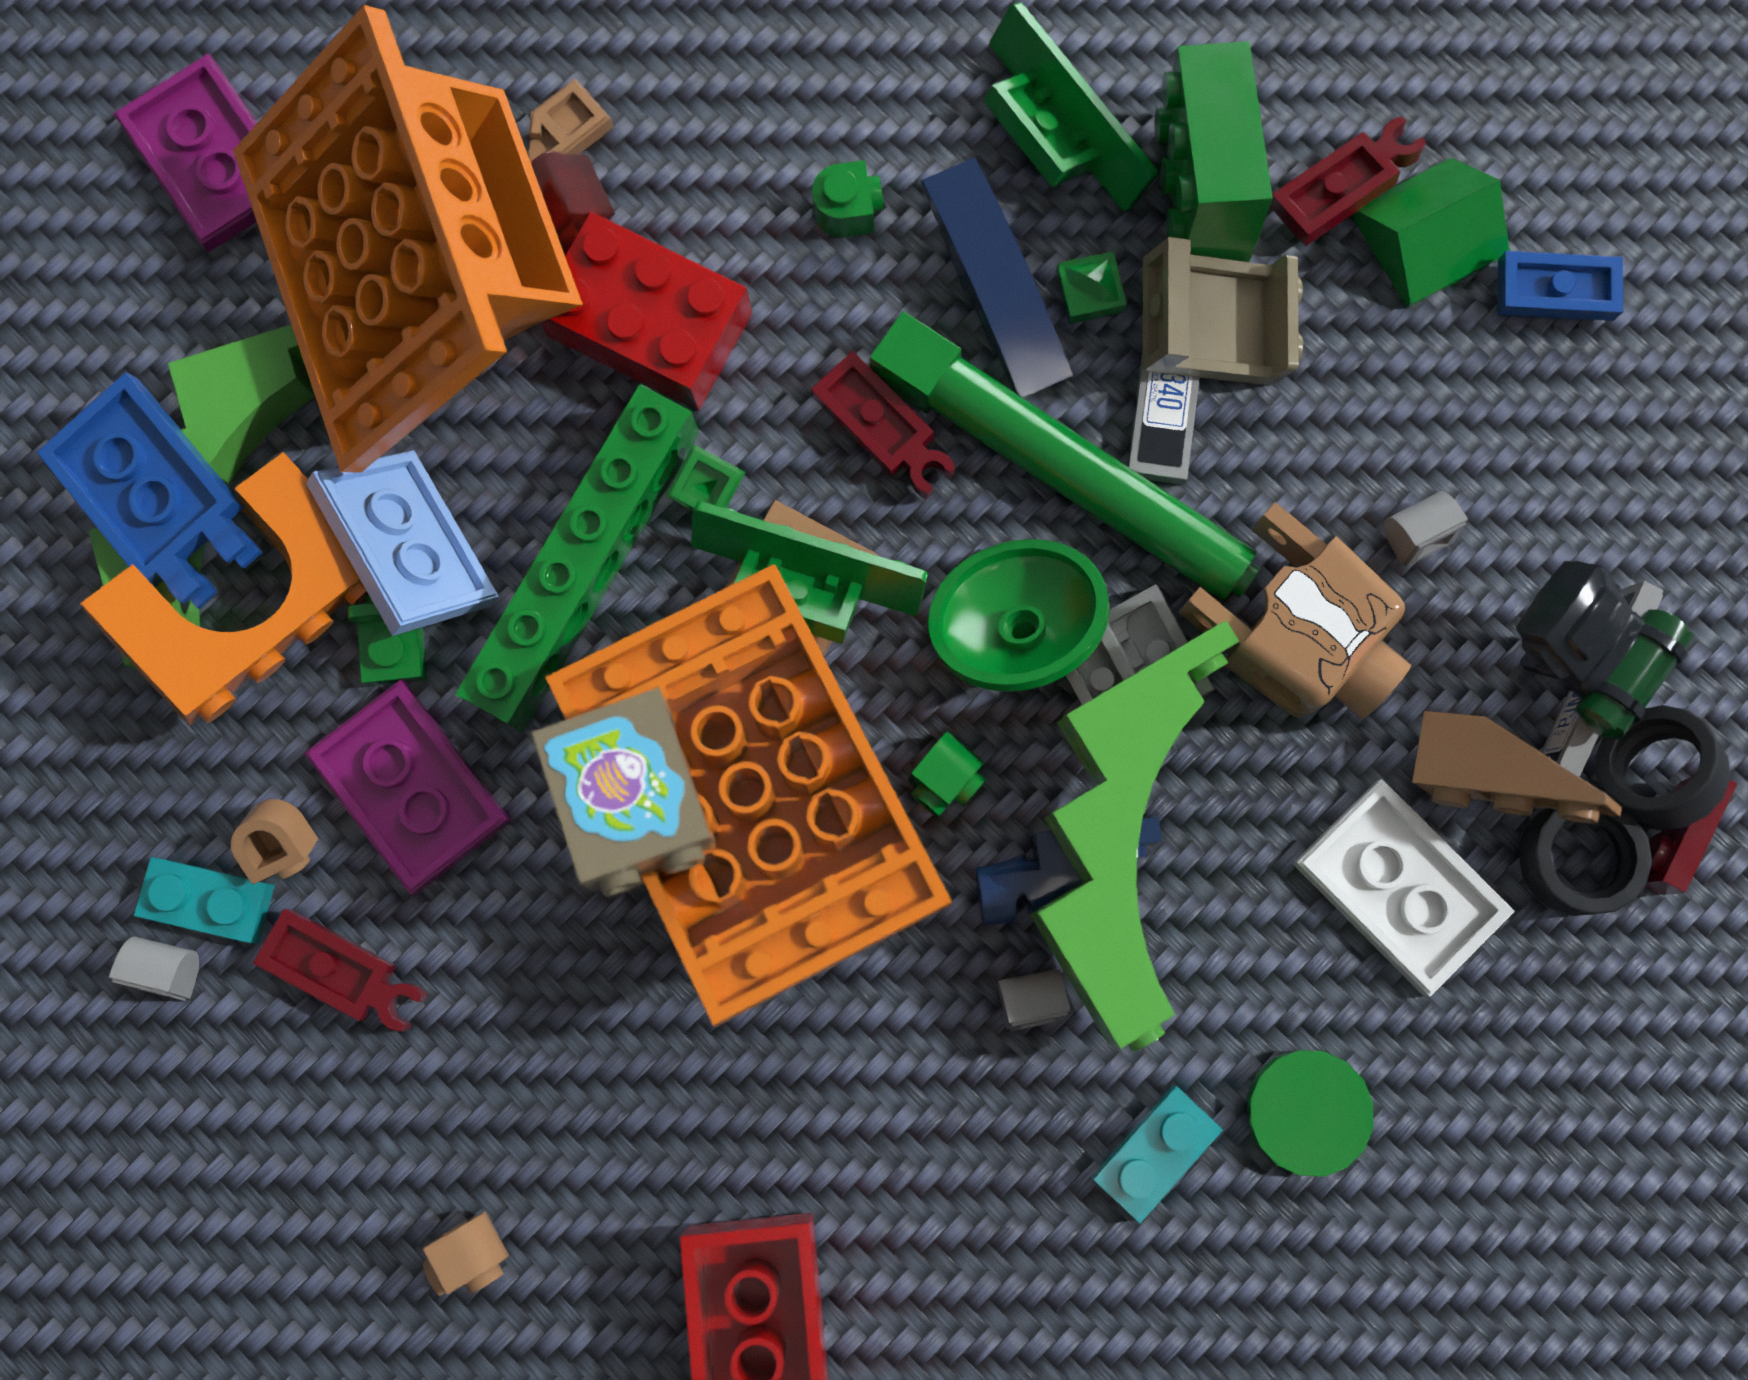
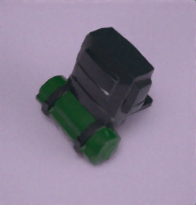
[1515,561,1695,740]

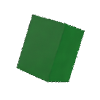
[1351,158,1510,308]

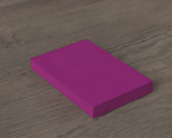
[113,53,257,253]
[304,680,511,896]

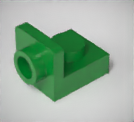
[347,596,427,687]

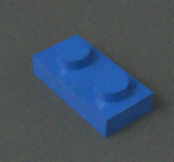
[1497,251,1623,321]

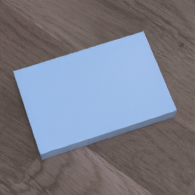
[306,450,499,636]

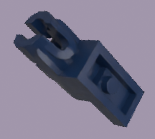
[976,817,1162,926]

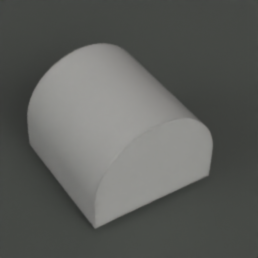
[1384,491,1468,567]
[109,937,199,1001]
[998,968,1071,1031]

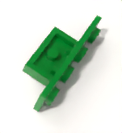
[983,2,1158,211]
[691,501,928,645]

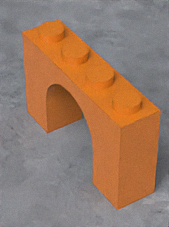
[80,452,369,726]

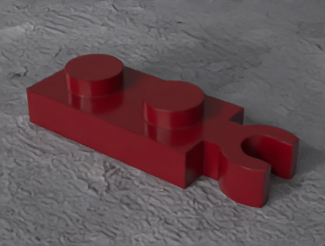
[1270,117,1426,247]
[810,351,955,499]
[253,908,428,1031]

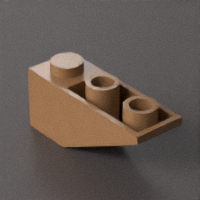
[1412,711,1622,824]

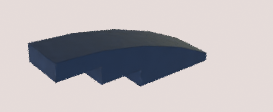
[921,157,1073,398]

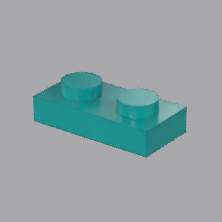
[134,857,275,944]
[1091,1085,1223,1223]

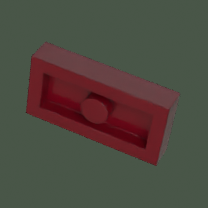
[1644,777,1738,895]

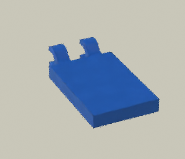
[37,372,263,609]

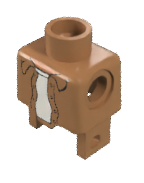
[1178,502,1411,720]

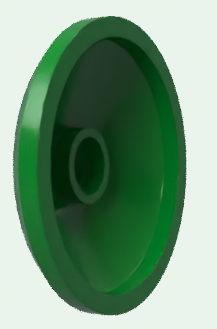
[928,539,1110,692]

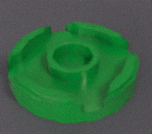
[1246,1050,1373,1177]

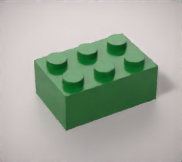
[1154,41,1273,262]

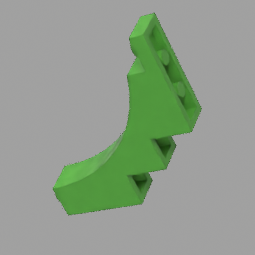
[88,324,315,670]
[1030,620,1239,1052]

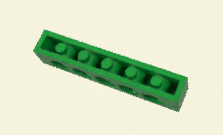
[455,384,699,733]

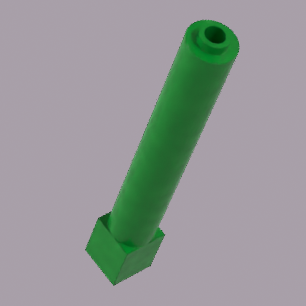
[869,311,1260,601]

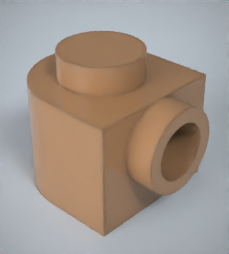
[231,799,318,885]
[423,1211,509,1296]

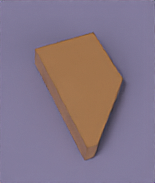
[528,78,614,186]

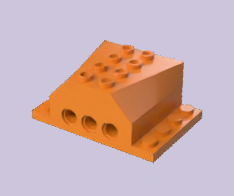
[233,5,583,473]
[545,564,952,1026]

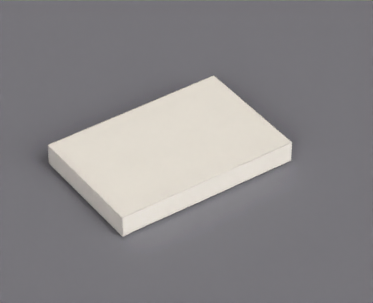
[1293,779,1515,997]

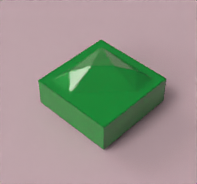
[1056,251,1127,324]
[666,444,746,511]

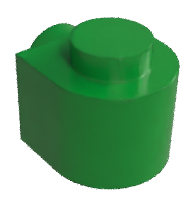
[812,160,884,237]
[907,731,986,817]

